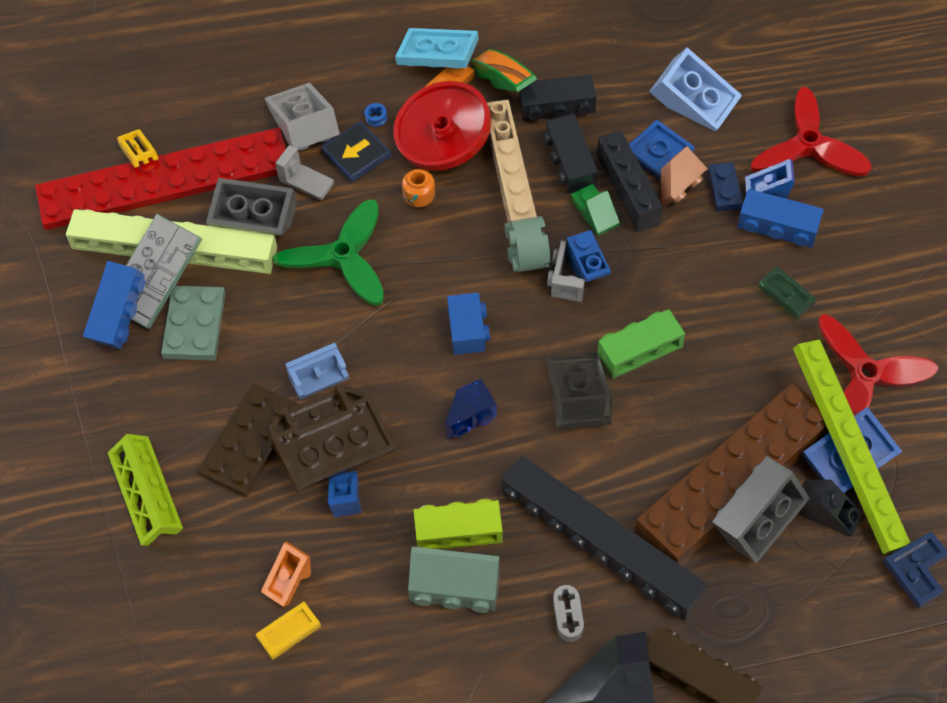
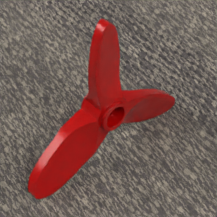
[751,87,872,176]
[818,314,938,416]

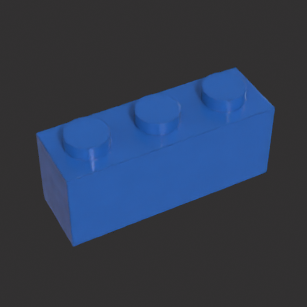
[737,189,824,248]
[83,261,145,349]

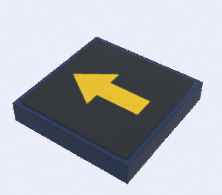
[321,121,391,183]

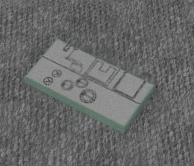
[126,214,203,329]

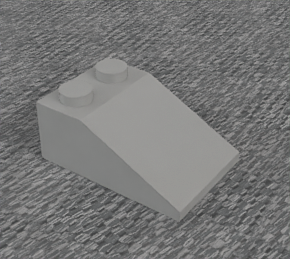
[265,83,340,150]

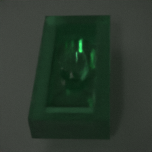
[758,266,817,319]

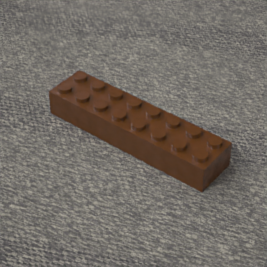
[635,382,829,566]

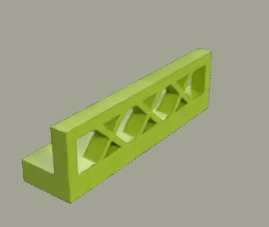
[108,434,183,546]

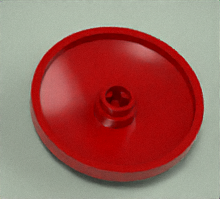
[393,81,492,171]

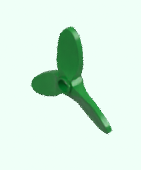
[273,200,384,306]

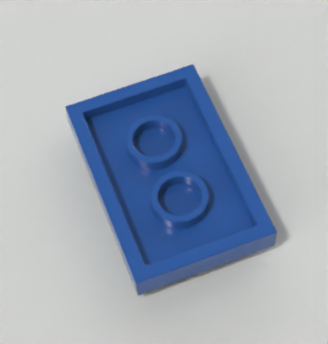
[801,407,902,493]

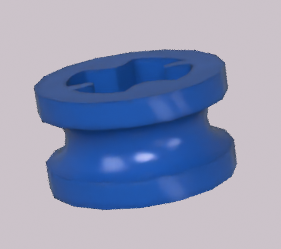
[364,103,388,127]

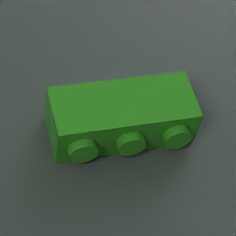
[597,309,685,379]

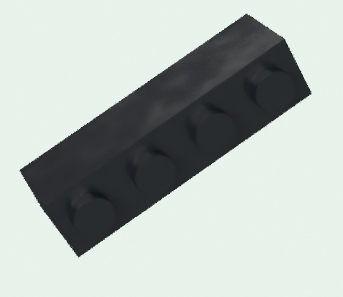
[597,130,663,232]

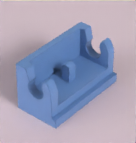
[285,343,349,400]

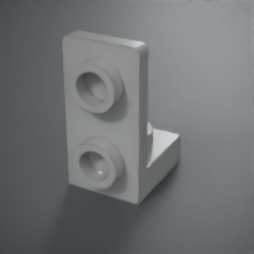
[276,145,334,200]
[547,241,585,302]

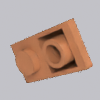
[661,146,707,207]

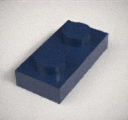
[708,162,743,212]

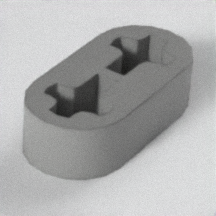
[553,585,584,642]

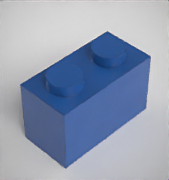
[447,293,490,355]

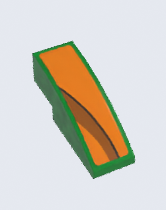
[471,49,537,92]

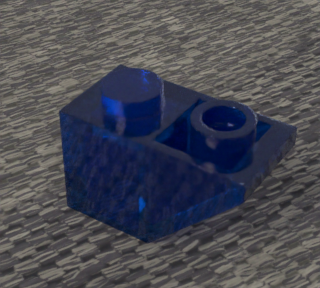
[445,379,497,440]

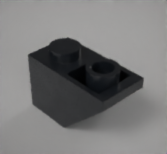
[801,479,862,536]

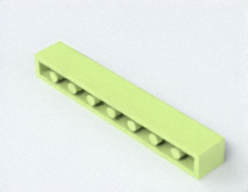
[66,209,277,274]

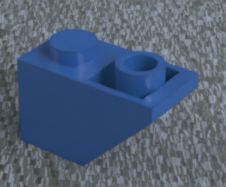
[566,230,611,282]

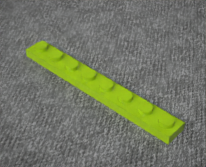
[793,339,910,554]

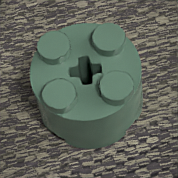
[504,216,550,272]

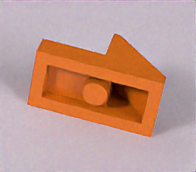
[261,542,311,607]

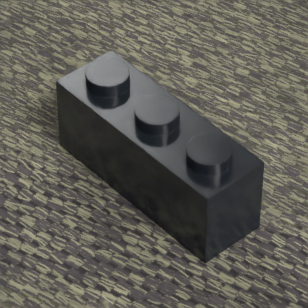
[519,74,597,121]
[543,114,598,194]

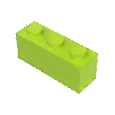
[414,499,503,550]

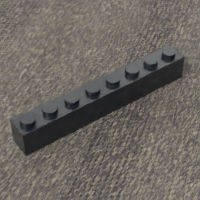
[501,455,707,620]

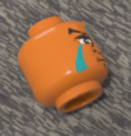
[402,169,435,207]

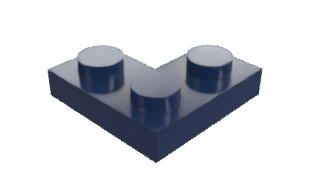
[883,531,947,609]

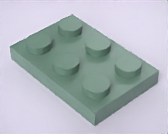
[161,286,226,361]

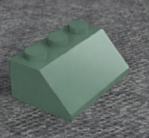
[408,547,500,613]

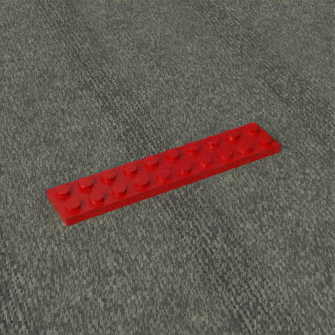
[35,127,286,230]

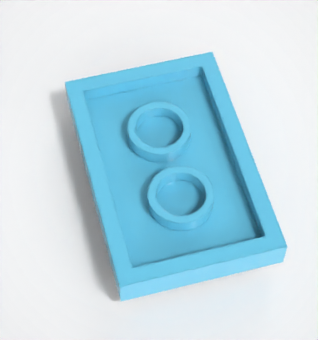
[395,28,479,69]

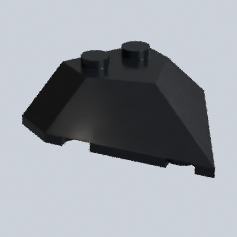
[544,632,656,703]

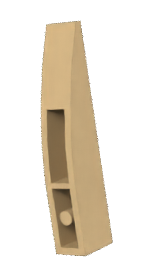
[487,100,537,223]

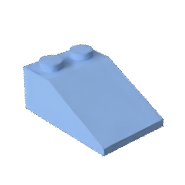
[649,48,742,131]

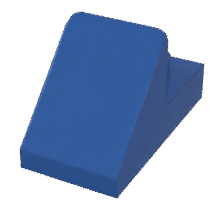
[745,159,795,199]
[328,471,362,517]

